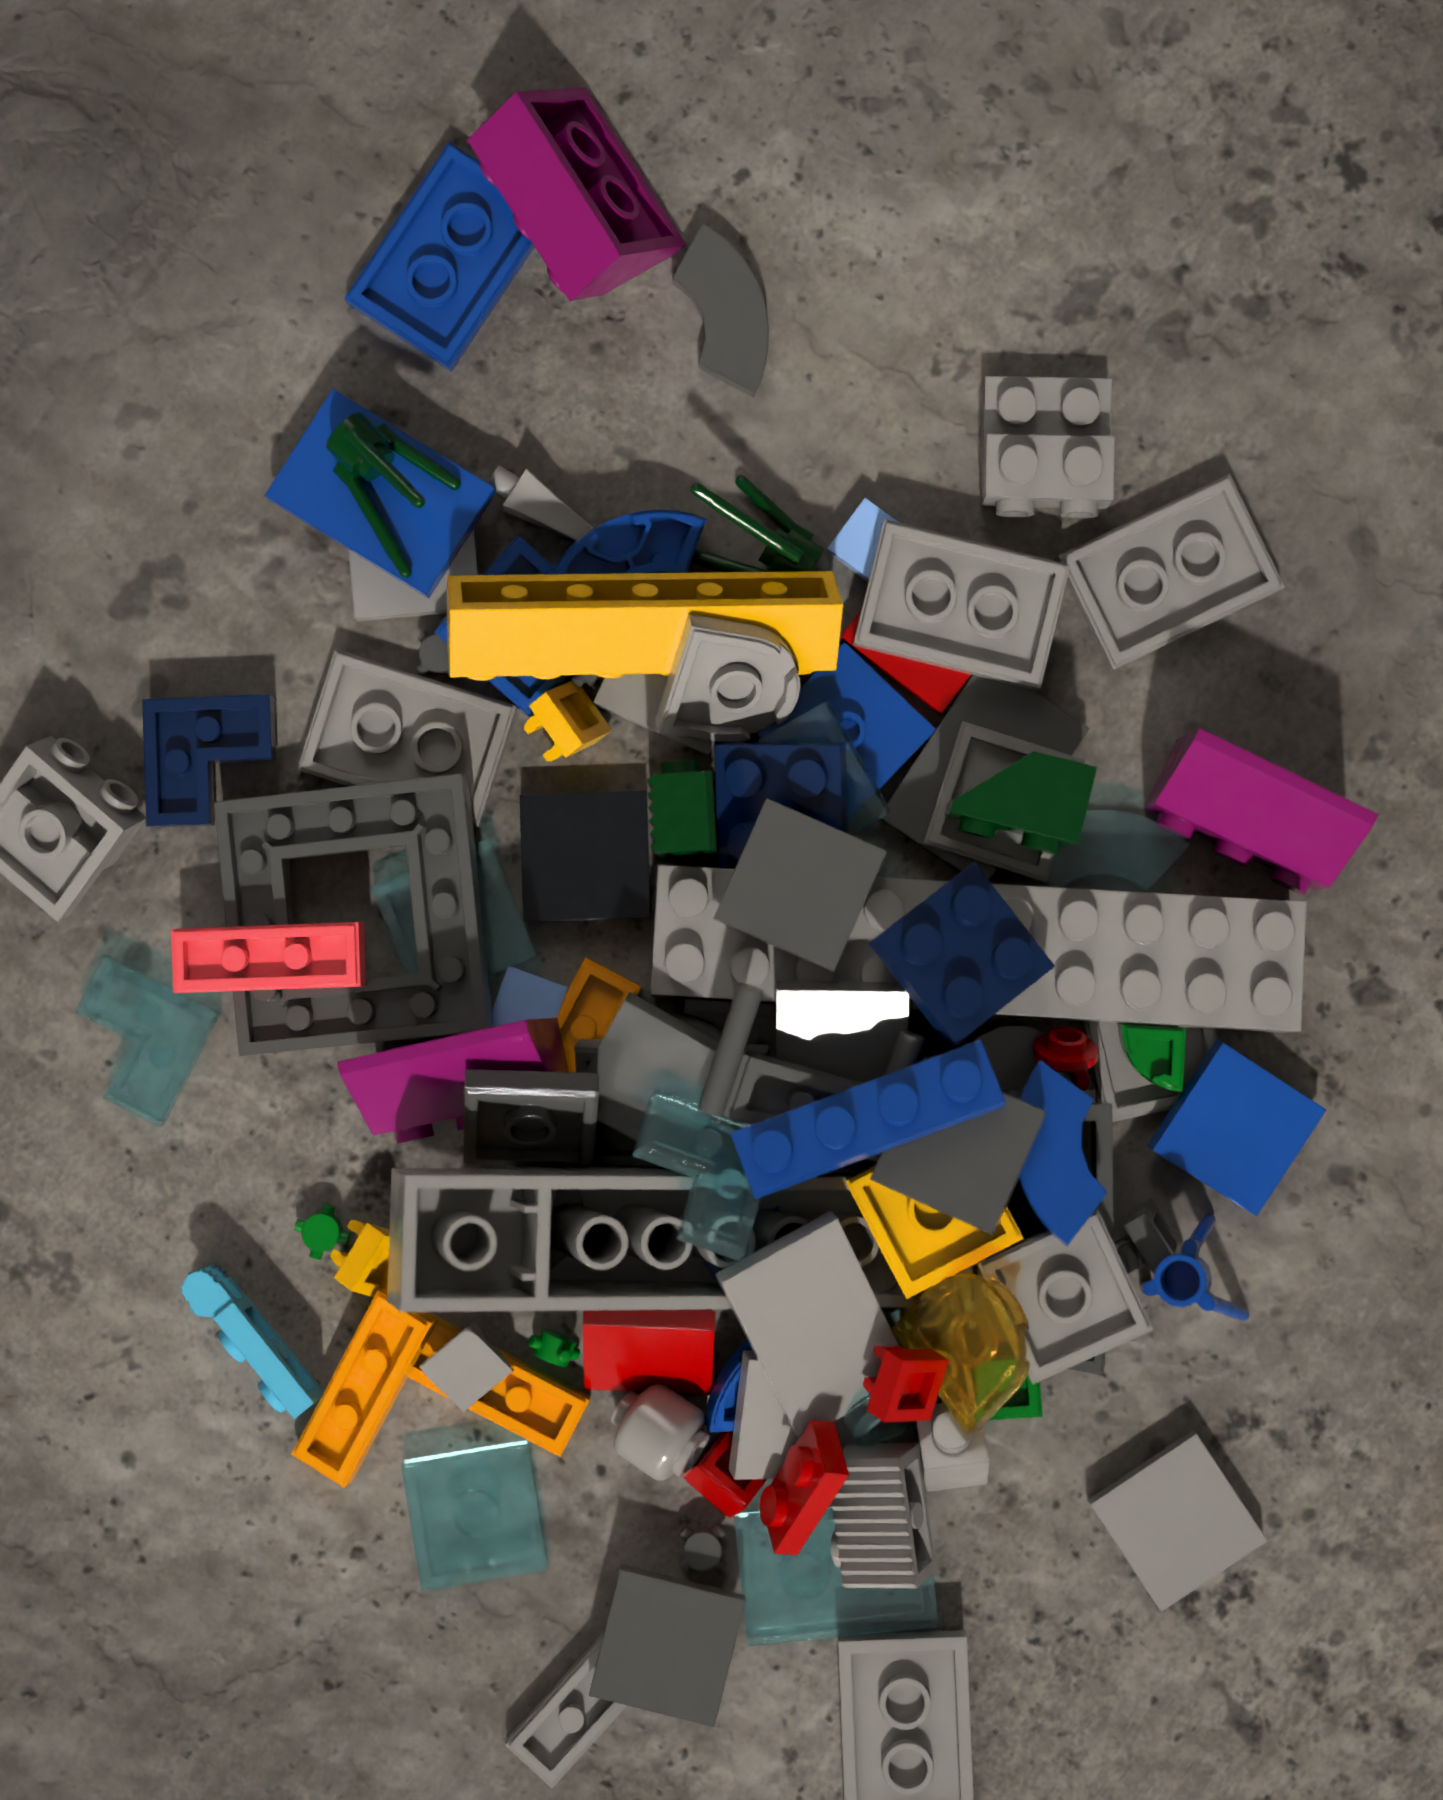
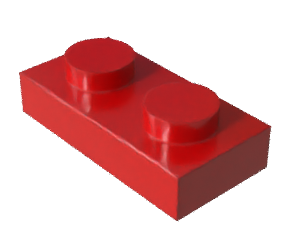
[759,1419,849,1555]

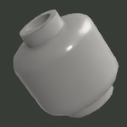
[611,1384,710,1481]

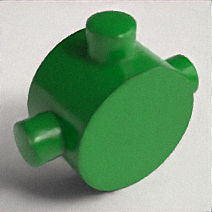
[294,1204,350,1260]
[528,1328,580,1367]

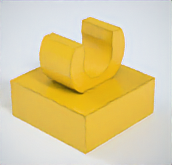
[524,681,612,761]
[330,1220,390,1297]

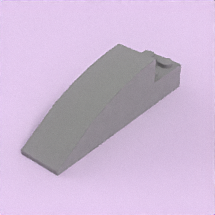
[387,1165,915,1312]

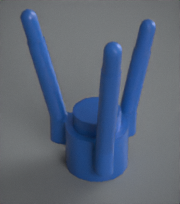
[1140,1214,1249,1321]

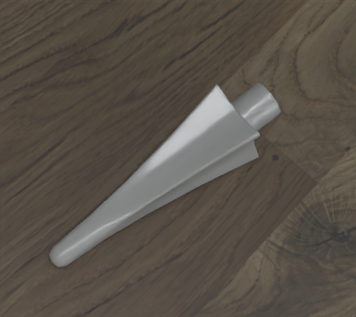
[488,465,593,542]

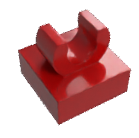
[863,1345,949,1422]

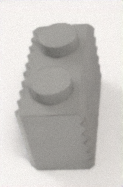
[831,1442,936,1588]

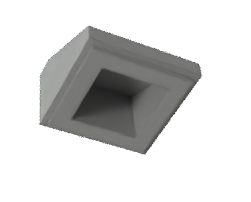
[419,1320,514,1412]

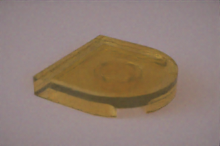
[891,1273,1030,1434]

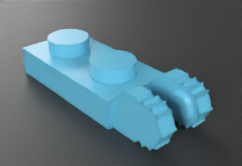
[180,1264,324,1419]

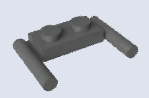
[698,983,925,1161]

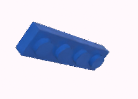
[730,1040,1006,1199]

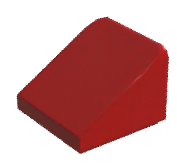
[683,1431,767,1518]

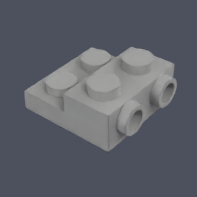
[981,376,1115,519]
[0,736,146,922]

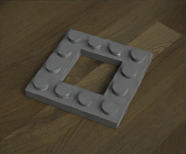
[214,773,493,1056]

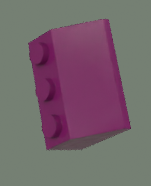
[467,87,686,301]
[1144,728,1379,895]
[337,1018,569,1144]

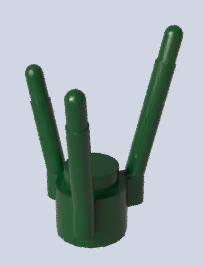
[326,412,461,578]
[691,475,824,572]

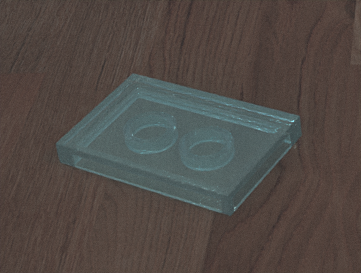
[734,1504,939,1647]

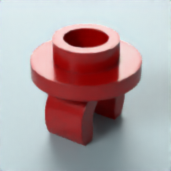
[1033,1027,1099,1090]

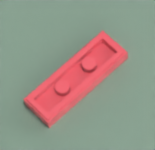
[171,922,367,993]

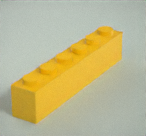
[447,571,843,681]

